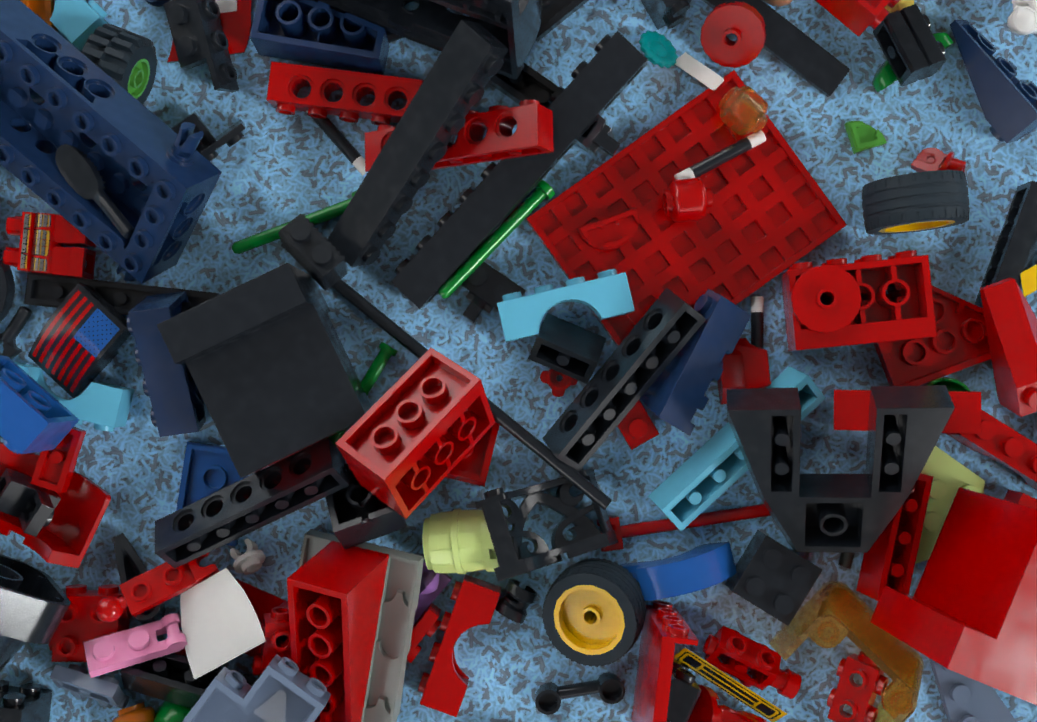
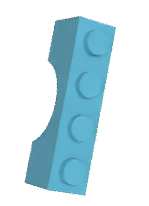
[50,0,108,51]
[497,269,635,343]
[13,361,135,432]

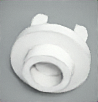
[230,538,266,575]

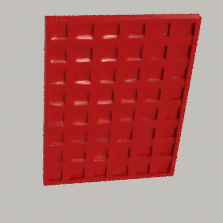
[526,70,847,347]

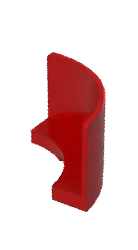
[0,442,111,568]

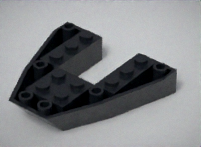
[727,385,955,553]

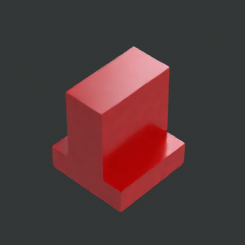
[870,487,1037,705]

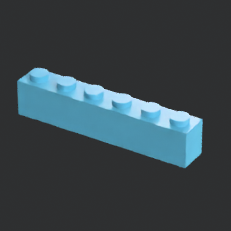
[648,366,826,531]

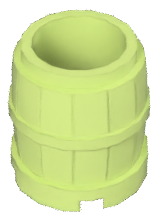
[422,508,500,575]

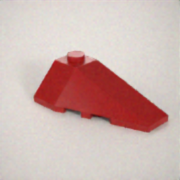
[980,277,1037,417]

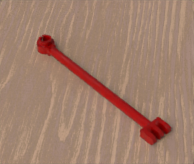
[596,504,771,552]

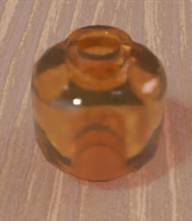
[718,86,768,135]

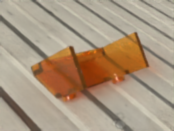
[769,581,924,722]

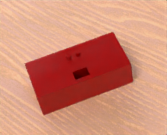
[834,389,981,434]

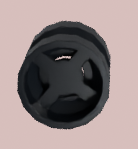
[495,578,538,624]

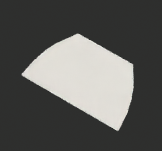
[180,568,266,679]

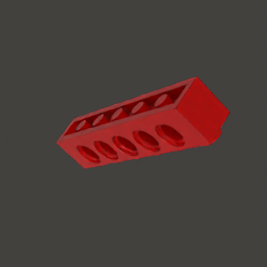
[266,61,424,126]
[364,100,554,172]

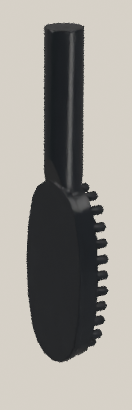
[55,144,135,239]

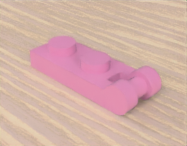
[83,613,187,678]

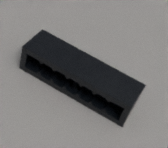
[975,181,1037,307]

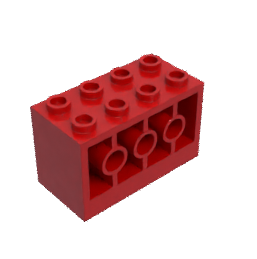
[781,250,937,351]
[335,348,495,519]

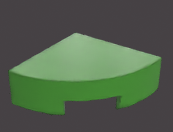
[844,121,887,154]

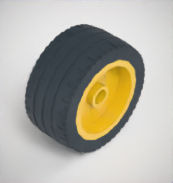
[862,170,970,235]
[542,558,646,667]

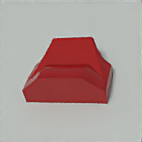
[717,338,771,405]

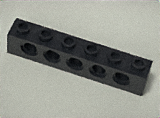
[542,288,706,472]
[155,438,349,568]

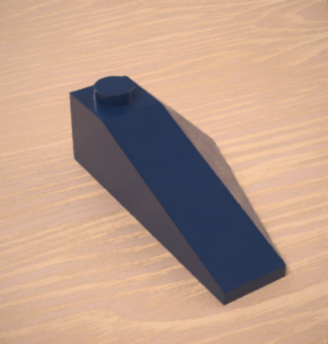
[950,20,1037,143]

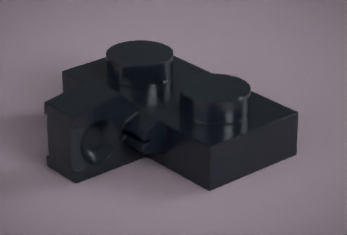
[461,262,526,323]

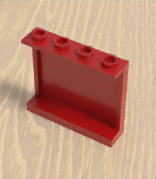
[632,600,699,722]

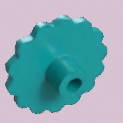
[639,31,678,68]

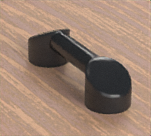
[535,672,625,715]

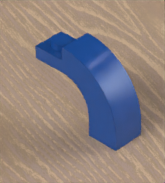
[621,541,737,601]

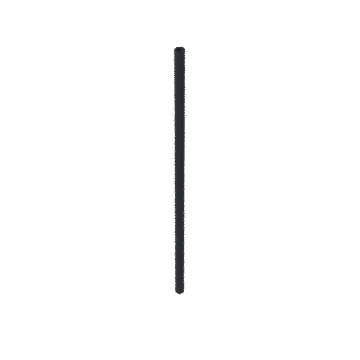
[281,244,612,510]

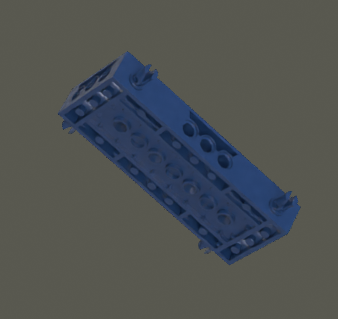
[0,0,222,284]

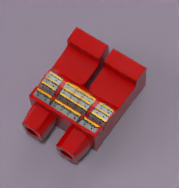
[3,212,97,279]

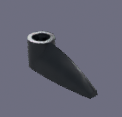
[113,533,166,624]

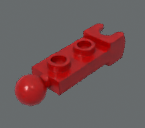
[96,552,220,623]

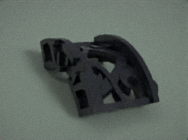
[475,468,619,582]

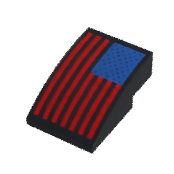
[28,283,131,399]

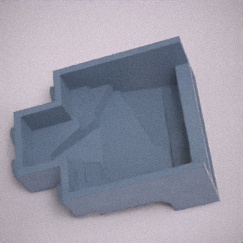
[182,654,331,722]

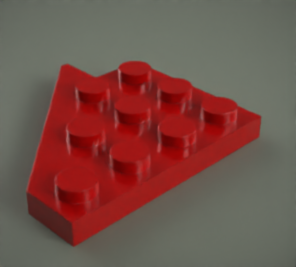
[873,286,991,386]

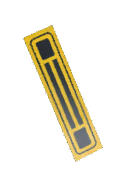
[674,647,787,722]

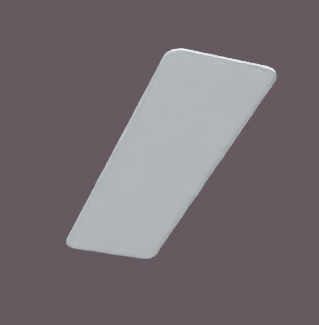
[675,52,724,91]

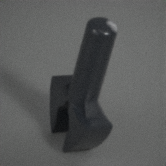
[0,306,32,359]

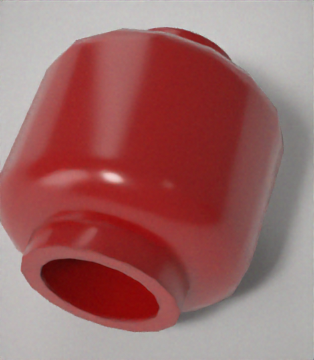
[663,178,713,222]

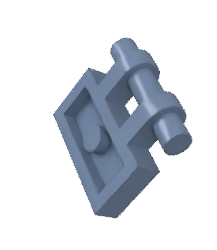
[50,664,129,709]

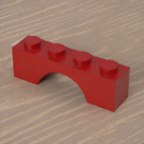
[945,410,1037,490]
[417,574,501,717]

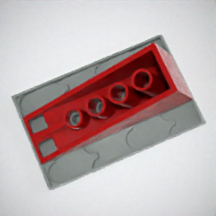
[287,529,424,722]

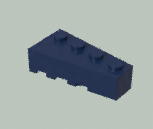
[250,0,390,75]
[640,289,751,436]
[127,291,206,437]

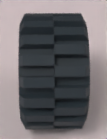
[81,24,157,104]

